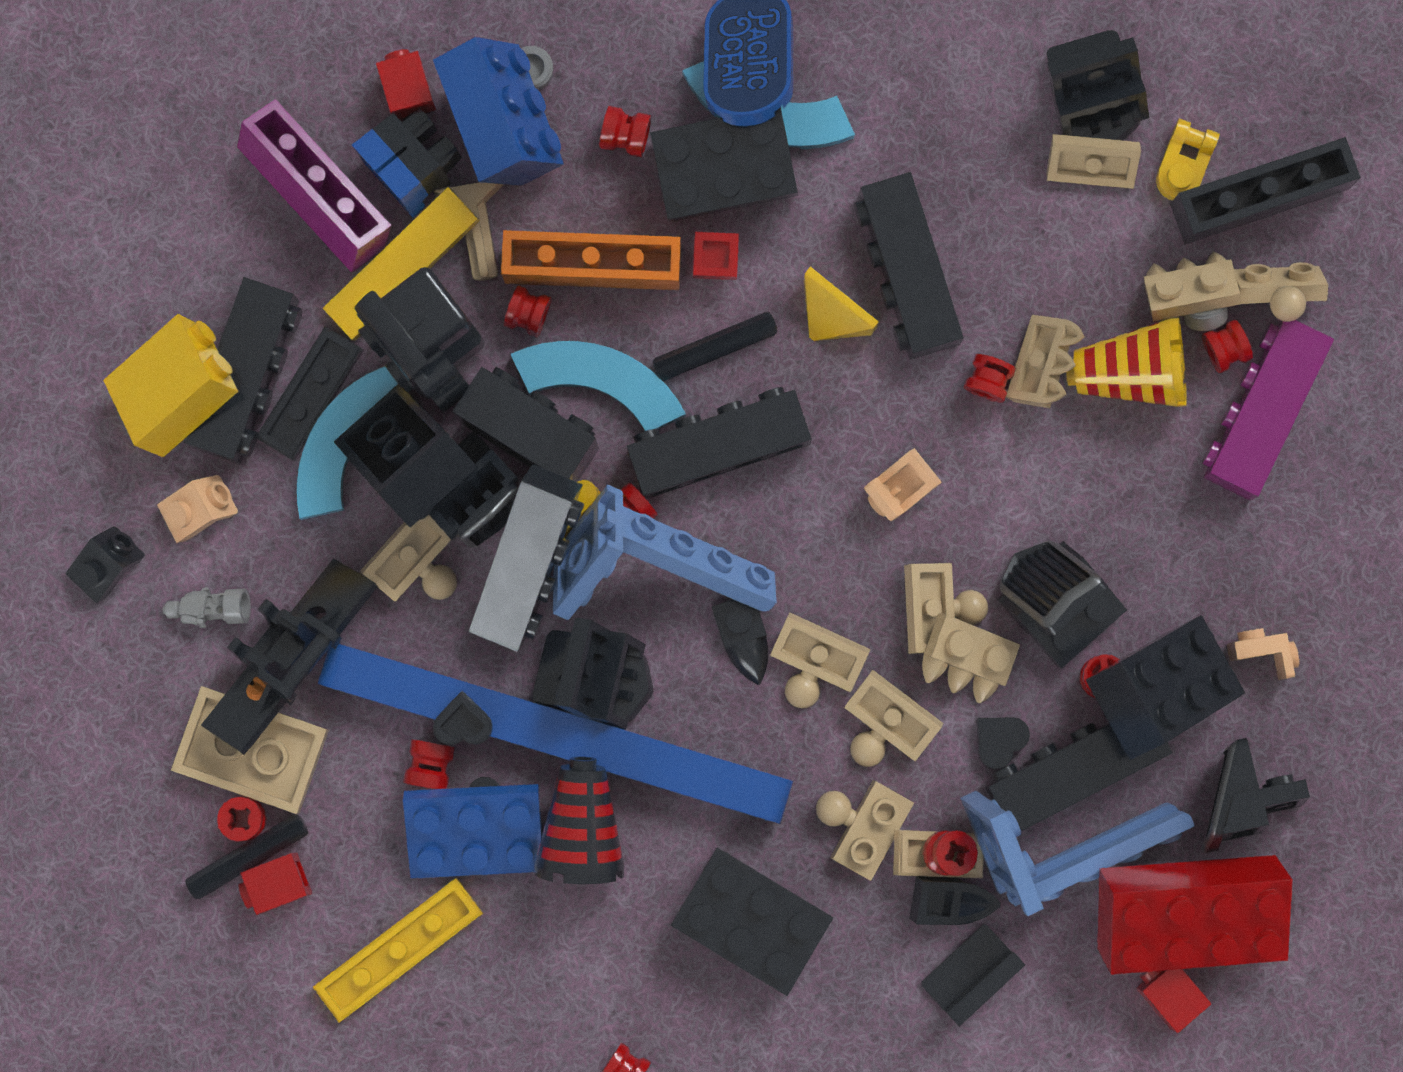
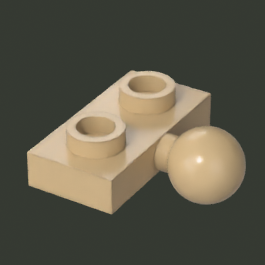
[1234,262,1328,322]
[360,515,457,602]
[904,563,988,654]
[770,613,870,709]
[844,670,944,767]
[816,780,914,881]

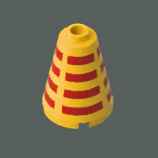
[1066,318,1187,407]

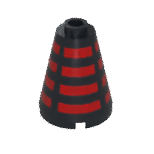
[534,756,625,884]

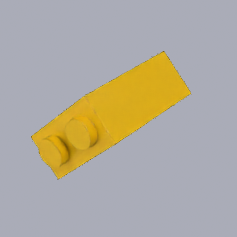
[103,314,239,457]

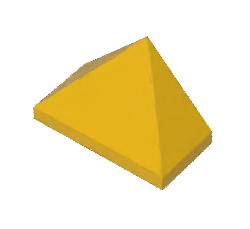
[803,266,879,341]

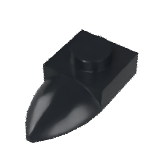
[711,599,768,685]
[909,876,1001,925]

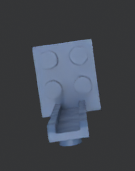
[553,484,777,620]
[960,791,1195,916]

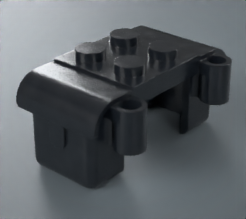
[354,267,485,413]

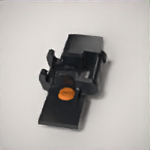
[201,558,378,755]

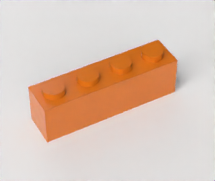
[501,230,681,290]

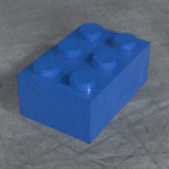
[433,37,564,186]

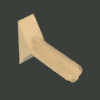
[434,182,504,281]

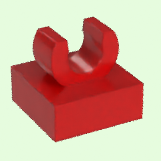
[693,232,739,280]

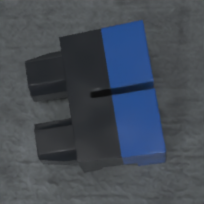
[352,108,462,218]

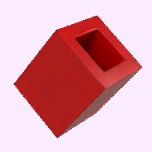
[376,49,436,121]
[238,852,313,915]
[1136,969,1212,1033]

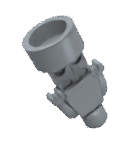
[162,587,251,628]

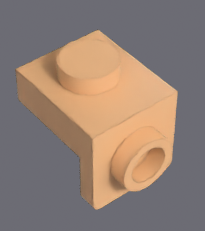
[864,448,942,521]
[157,475,238,543]
[1227,628,1299,680]

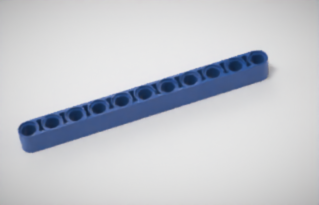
[317,644,793,824]

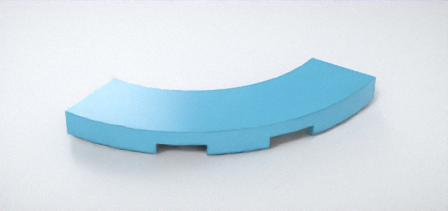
[682,61,855,149]
[510,341,686,431]
[297,366,398,520]

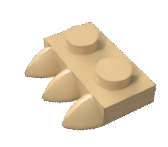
[1144,251,1241,322]
[1006,315,1085,408]
[922,613,1020,703]

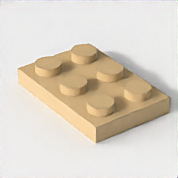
[171,686,329,814]

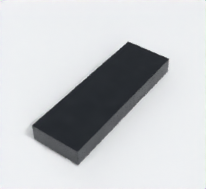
[257,326,364,461]

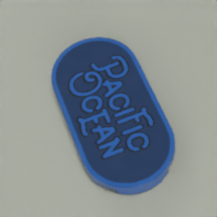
[703,0,793,126]

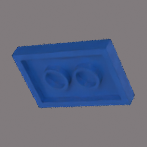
[403,784,542,878]

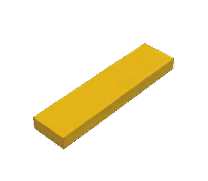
[323,187,480,341]
[313,878,483,1023]

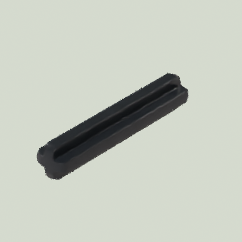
[653,312,777,381]
[185,815,308,899]

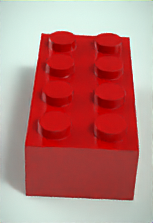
[1097,855,1293,975]

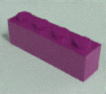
[237,99,392,273]
[1202,320,1334,501]

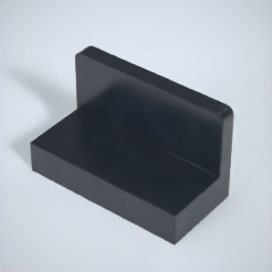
[921,924,1025,1027]

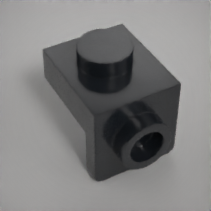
[65,526,145,604]

